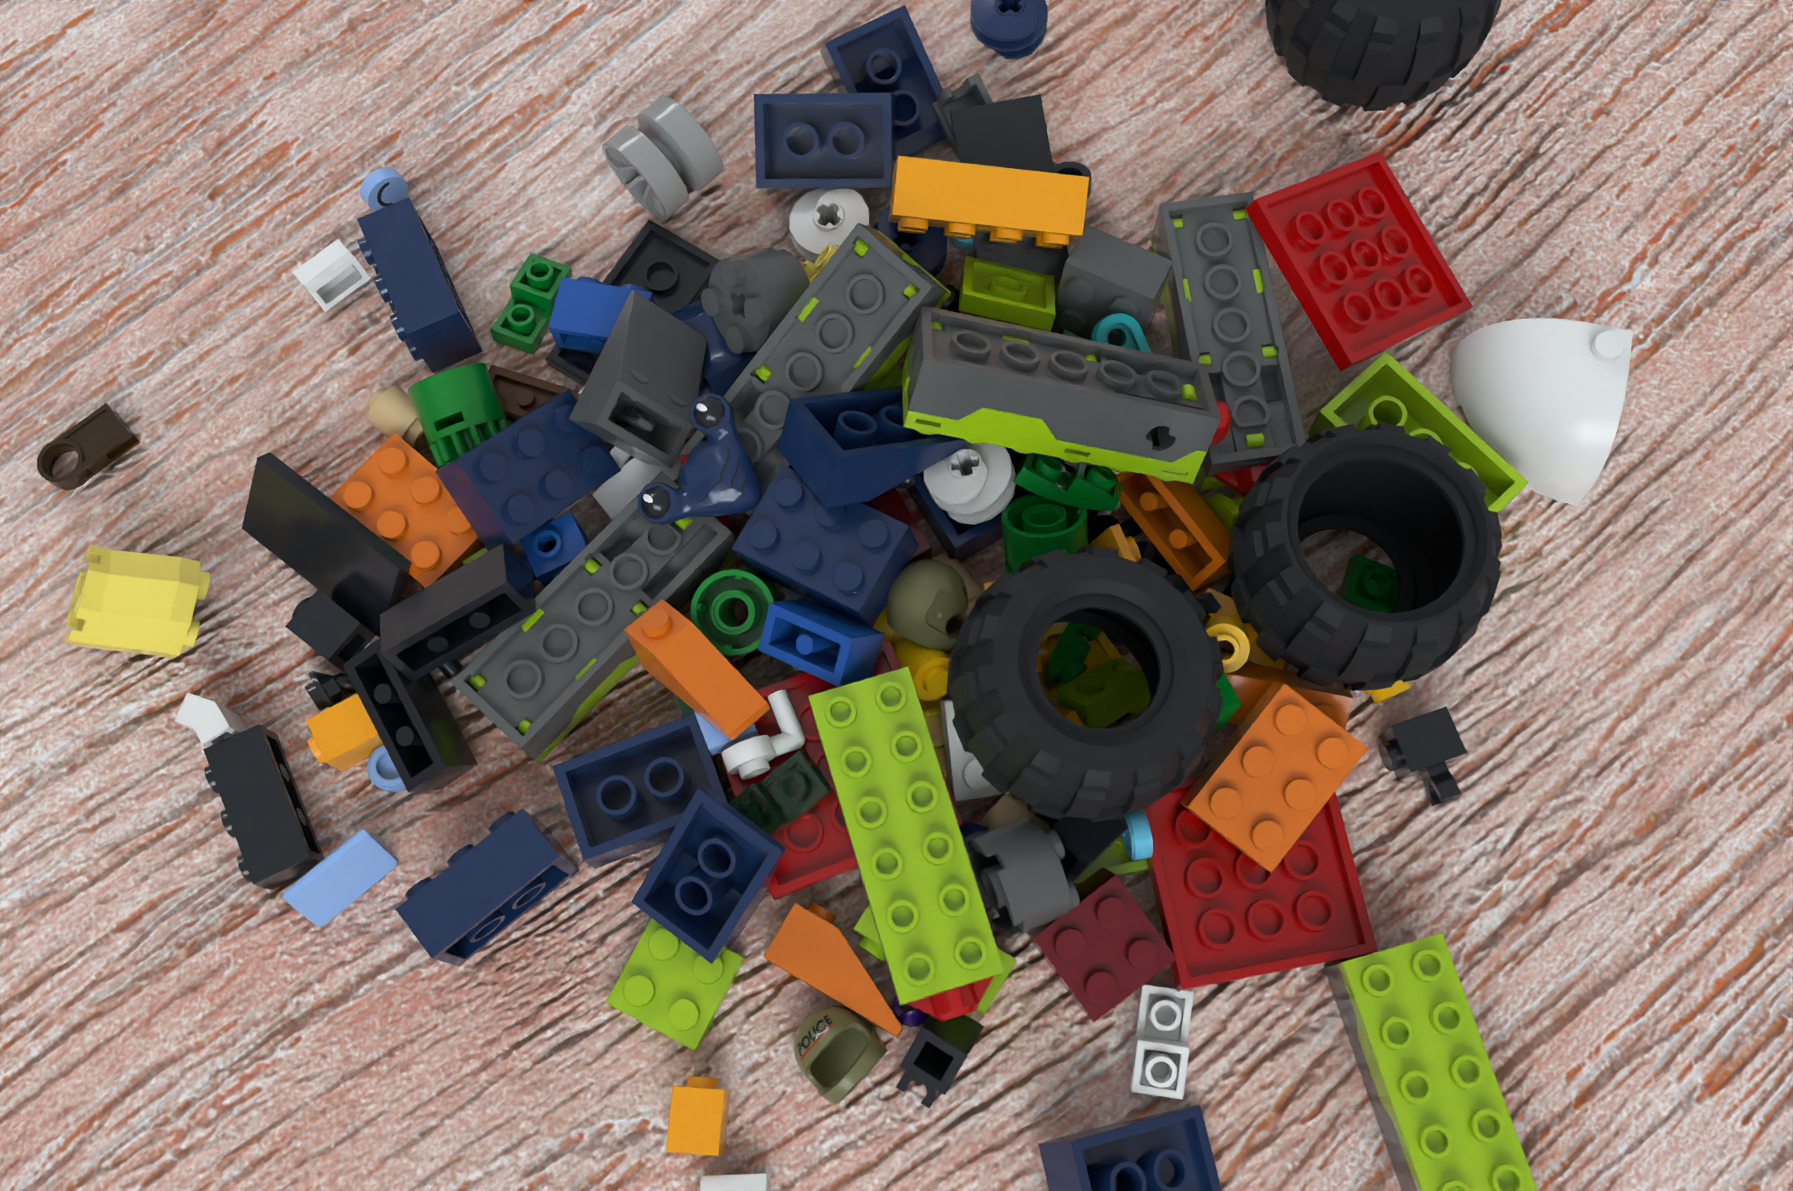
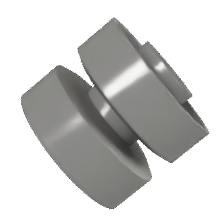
[602,95,724,221]

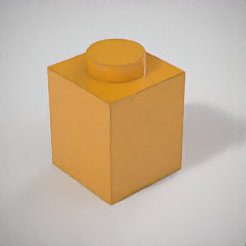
[306,693,383,772]
[665,1076,731,1156]

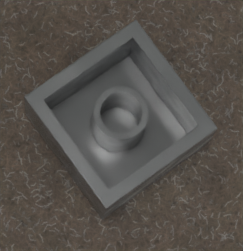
[1053,225,1173,346]

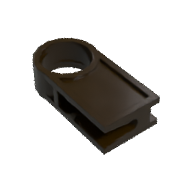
[37,403,140,490]

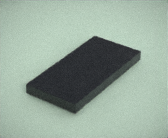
[949,94,1069,281]
[545,220,720,387]
[242,452,412,638]

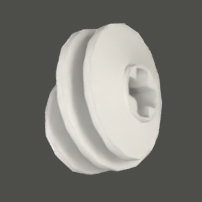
[789,188,870,263]
[924,441,1016,525]

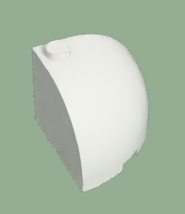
[1451,318,1633,506]

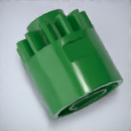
[408,363,509,468]
[1002,493,1088,574]
[690,569,785,655]

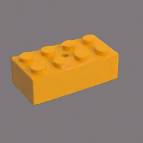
[888,156,1089,249]

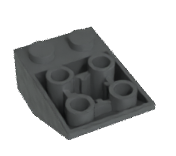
[569,291,707,468]

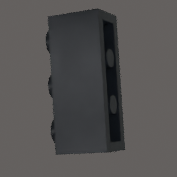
[380,543,536,682]
[343,638,478,792]
[203,724,325,890]

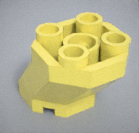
[64,545,210,659]

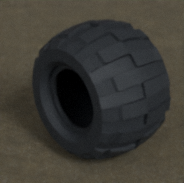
[1265,0,1501,111]
[1228,422,1502,691]
[947,546,1224,823]

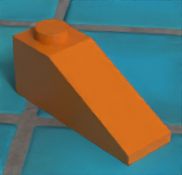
[623,599,770,742]
[763,901,903,1038]

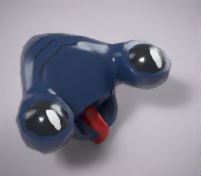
[637,392,762,525]

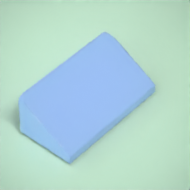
[282,829,398,927]

